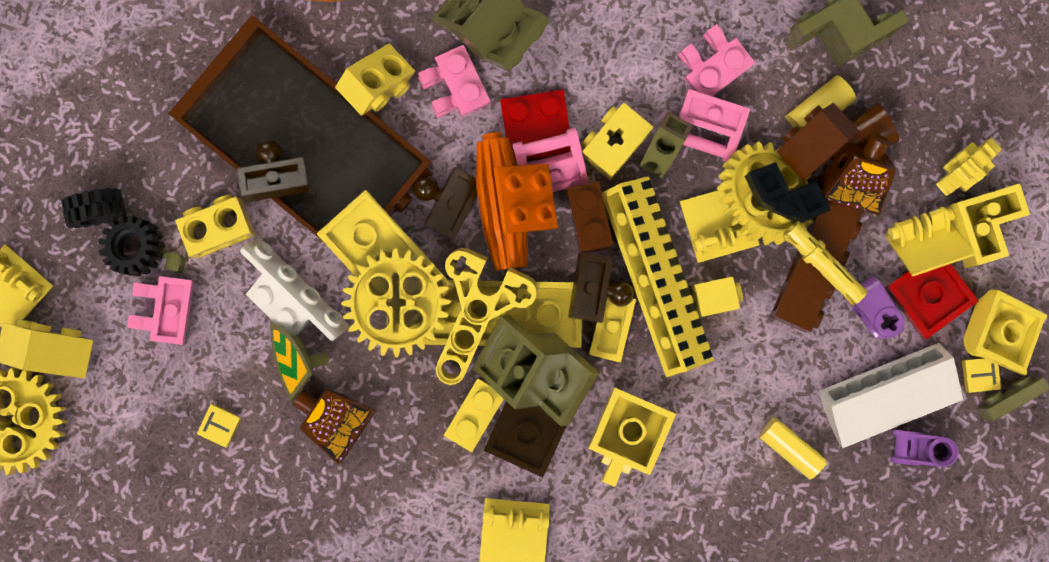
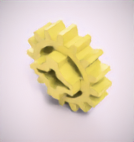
[936,137,1002,196]

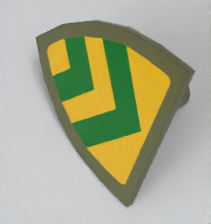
[270,322,329,401]

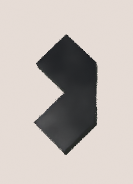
[744,162,831,223]

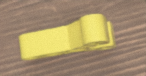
[436,248,538,385]

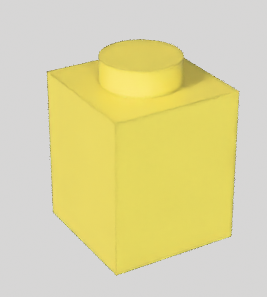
[691,277,743,318]

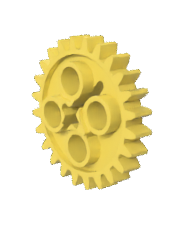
[717,141,814,246]
[341,248,450,357]
[0,368,67,475]

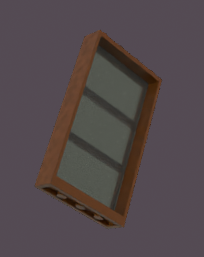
[168,15,433,240]

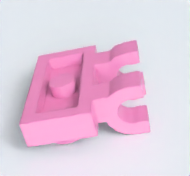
[678,24,755,96]
[418,45,491,118]
[127,276,194,345]

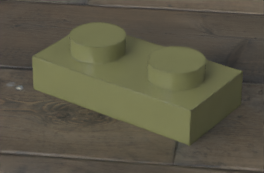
[977,375,1049,421]

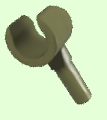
[158,248,186,273]

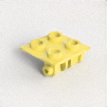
[680,190,760,263]
[885,207,975,276]
[0,244,54,328]
[479,498,550,562]

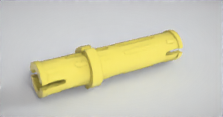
[783,221,868,306]

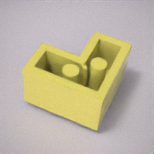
[945,184,1030,268]
[0,319,93,379]

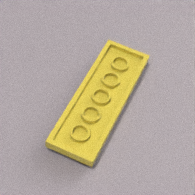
[386,280,582,348]

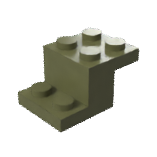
[431,0,550,72]
[785,0,909,68]
[472,315,599,426]

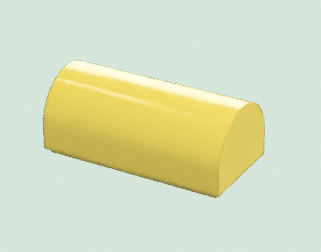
[785,75,856,129]
[758,417,827,480]

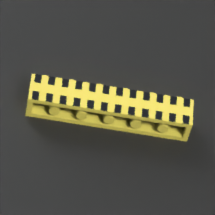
[602,176,715,377]

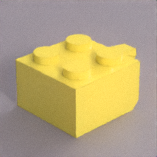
[587,387,676,487]

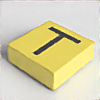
[962,358,1001,393]
[197,404,242,448]

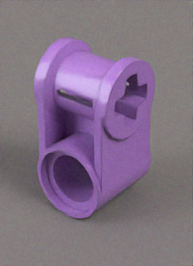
[845,276,904,339]
[890,429,959,467]

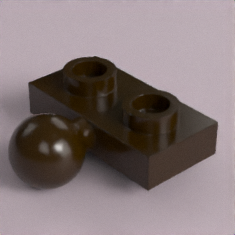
[237,140,309,203]
[413,167,478,240]
[568,252,634,323]

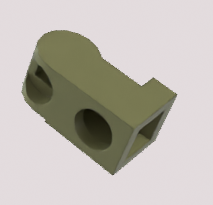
[639,111,693,179]

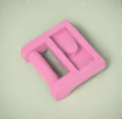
[679,89,750,162]
[512,127,589,192]

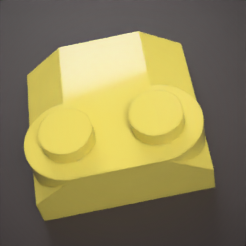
[964,290,1048,375]

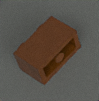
[777,102,860,181]
[566,181,613,253]

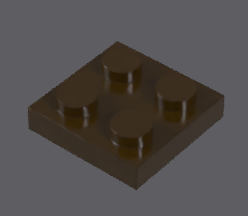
[484,401,567,478]

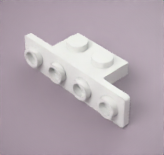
[240,238,350,341]

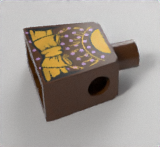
[817,134,896,216]
[293,389,376,464]

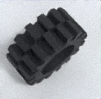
[61,188,126,228]
[99,215,165,277]

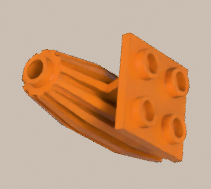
[476,132,558,271]

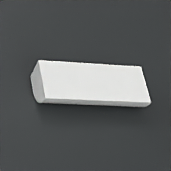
[819,343,963,448]

